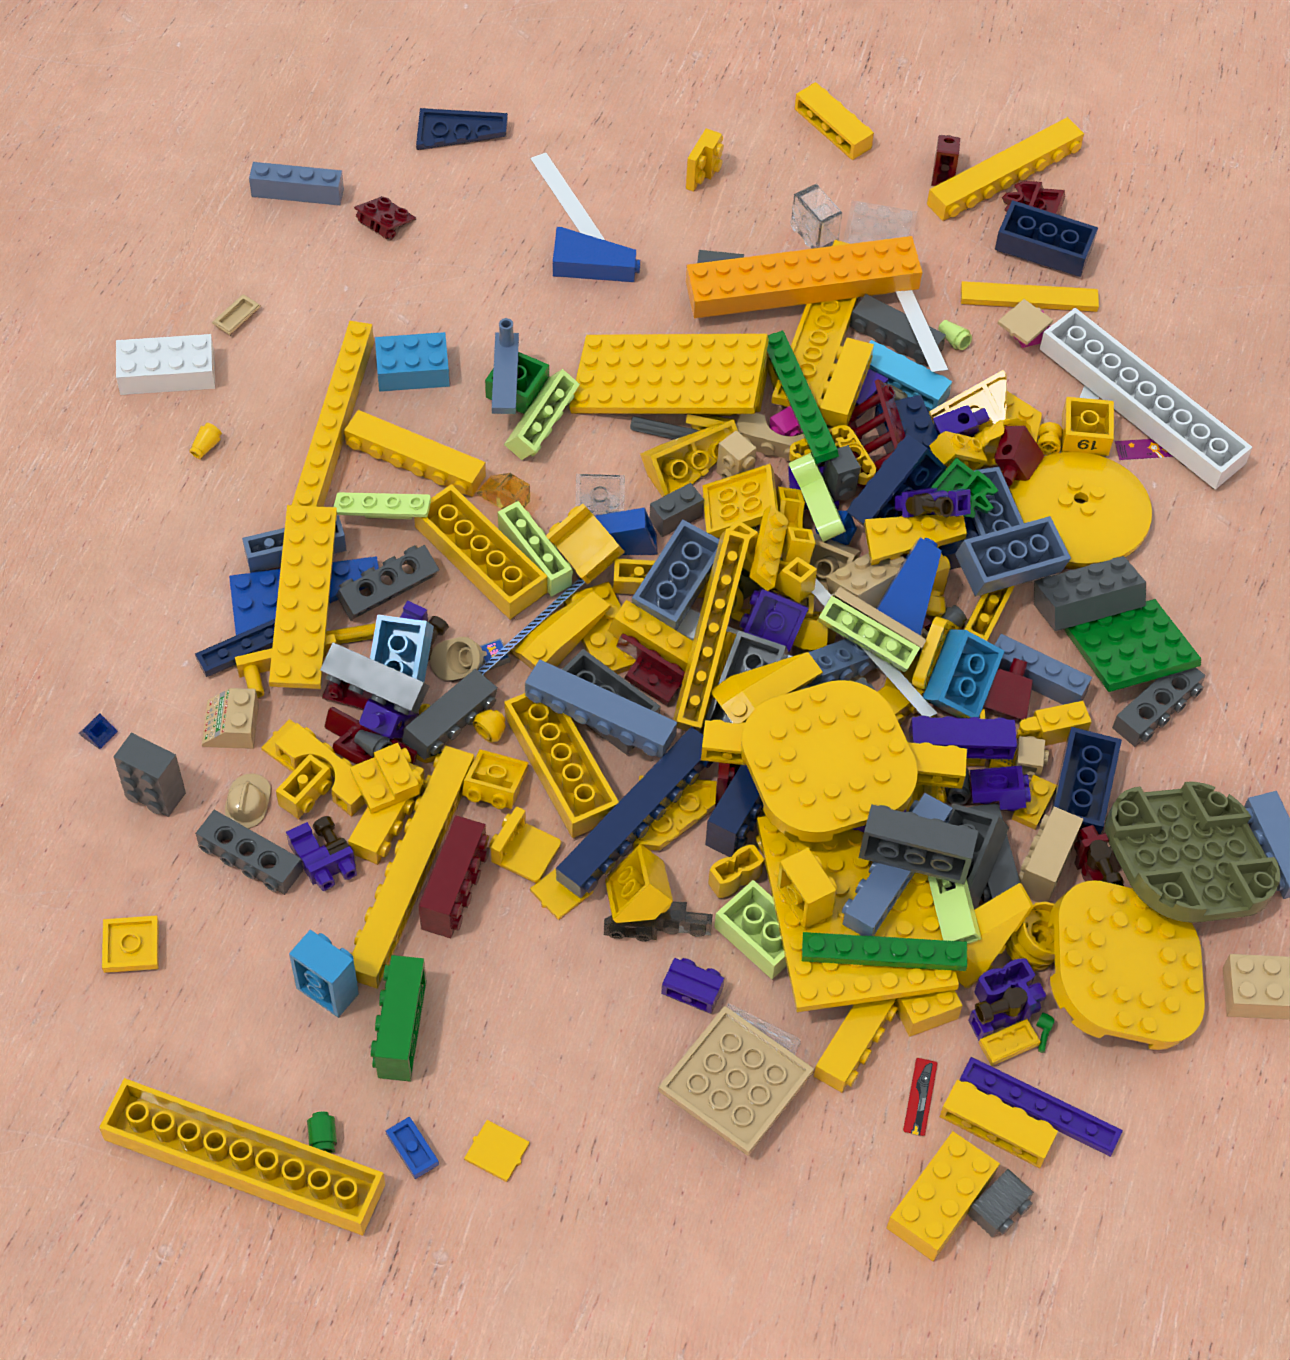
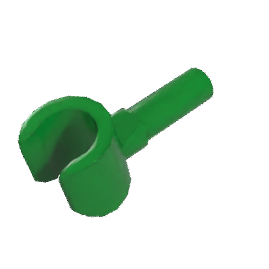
[1036,1012,1054,1053]

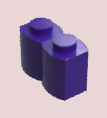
[974,958,1035,1004]

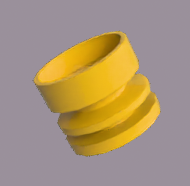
[1005,902,1055,971]

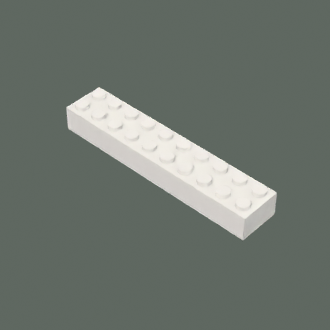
[1040,308,1252,490]

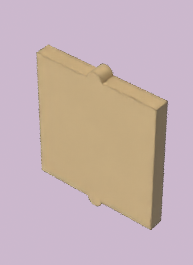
[997,299,1053,345]

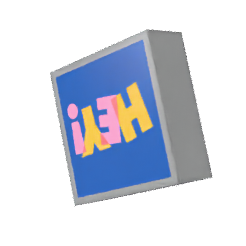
[480,638,510,670]

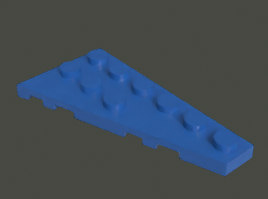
[229,556,379,635]

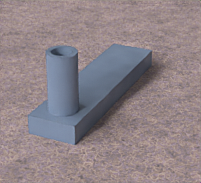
[492,318,519,414]

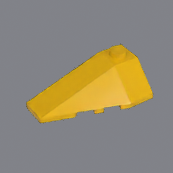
[640,419,738,497]
[510,591,611,670]
[731,609,836,652]
[710,652,823,724]

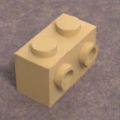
[716,431,756,479]

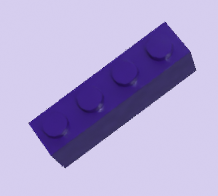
[909,715,1017,759]

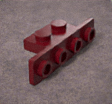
[616,633,685,706]
[324,707,417,765]

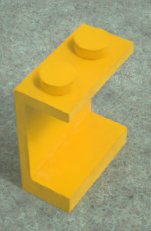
[546,504,625,584]

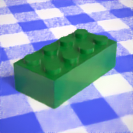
[371,955,427,1082]

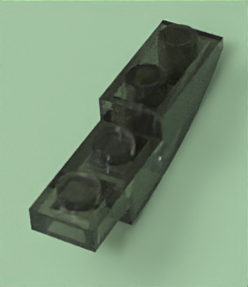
[604,902,713,942]

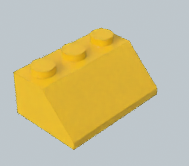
[605,844,673,923]

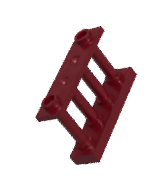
[840,379,906,489]

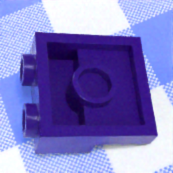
[739,587,809,652]
[970,765,1031,811]

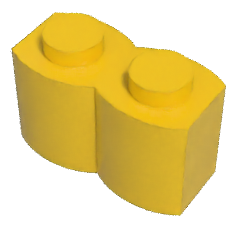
[708,845,764,898]

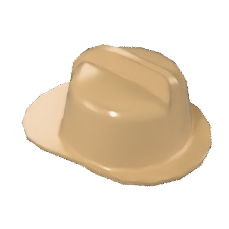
[430,637,487,680]
[225,774,271,828]

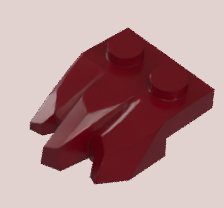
[1002,181,1066,215]

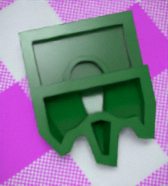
[931,458,999,518]

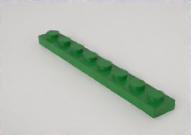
[766,330,839,464]

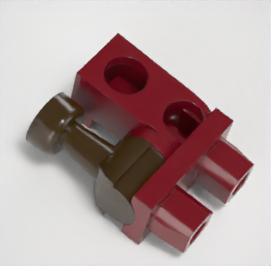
[1074,825,1124,886]

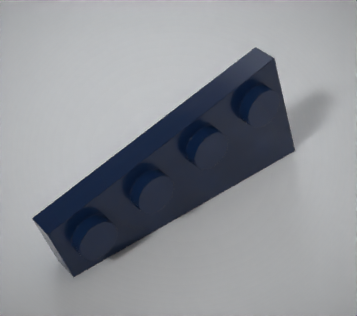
[416,108,508,150]

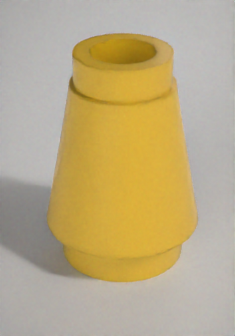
[189,423,222,459]

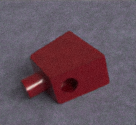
[931,135,961,186]
[994,426,1045,486]
[984,658,1033,720]

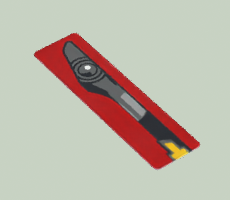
[903,1058,938,1136]

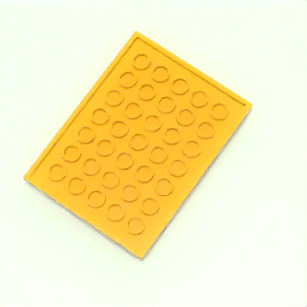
[757,798,959,1012]

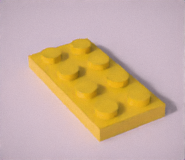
[563,581,636,674]

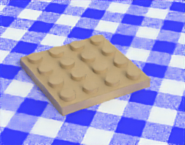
[658,1006,814,1156]

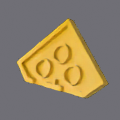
[634,775,717,851]

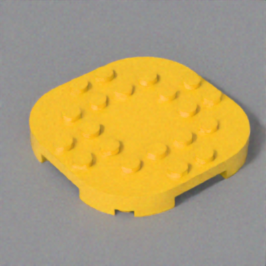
[741,680,918,842]
[1048,881,1205,1050]

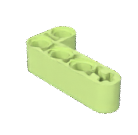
[789,453,846,542]

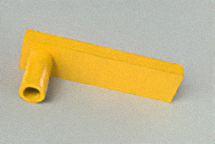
[235,634,337,698]

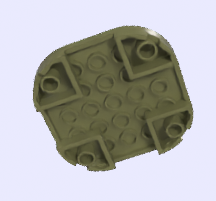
[1105,782,1280,923]

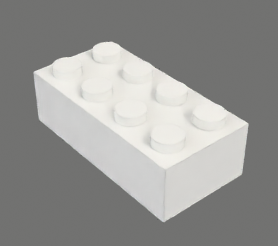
[116,334,215,395]

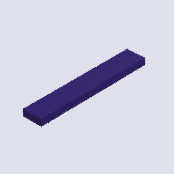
[959,1057,1123,1157]

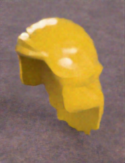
[973,417,1032,467]

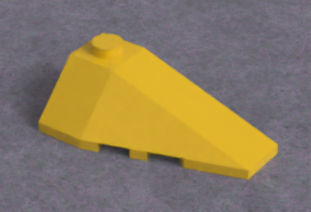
[956,883,1034,988]

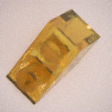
[477,473,530,509]

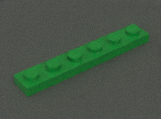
[801,932,967,971]

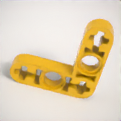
[789,425,876,485]
[912,616,961,690]

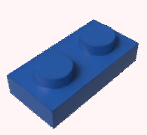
[386,1116,439,1179]

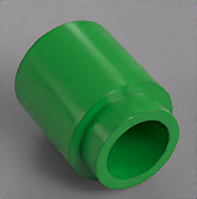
[307,1111,337,1154]

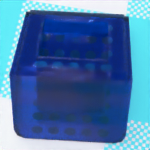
[79,713,118,749]

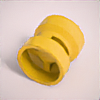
[1037,422,1063,455]

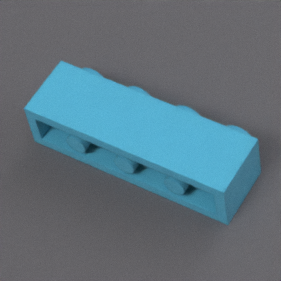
[869,340,952,411]

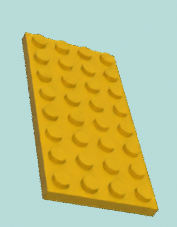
[569,333,769,414]

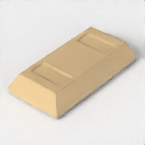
[212,294,261,335]

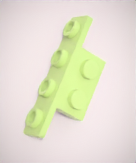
[334,492,431,519]

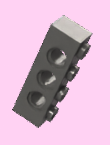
[336,545,439,621]
[1112,668,1206,747]
[195,809,303,895]

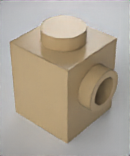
[1015,736,1049,778]

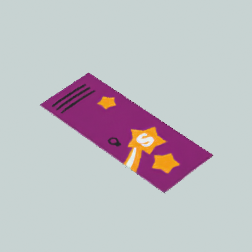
[1115,439,1174,460]

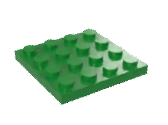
[1065,599,1201,692]

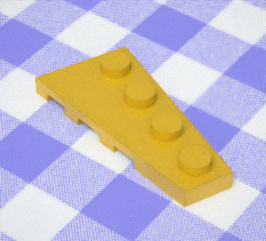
[864,515,967,566]

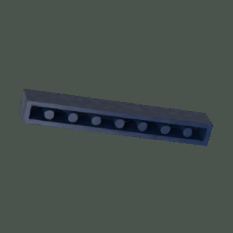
[556,726,713,899]

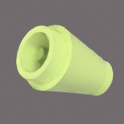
[938,320,972,350]

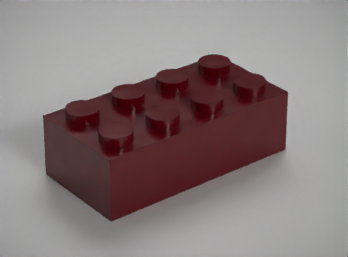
[419,815,490,939]

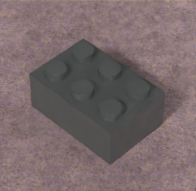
[113,732,186,817]

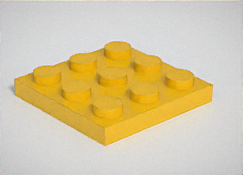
[702,464,778,538]

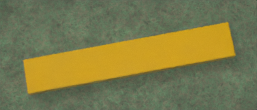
[961,281,1099,312]

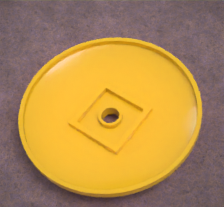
[1009,452,1152,567]

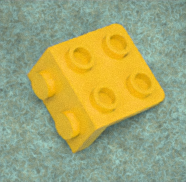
[489,806,561,883]

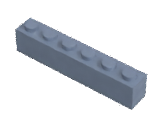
[525,659,677,758]
[842,793,953,936]

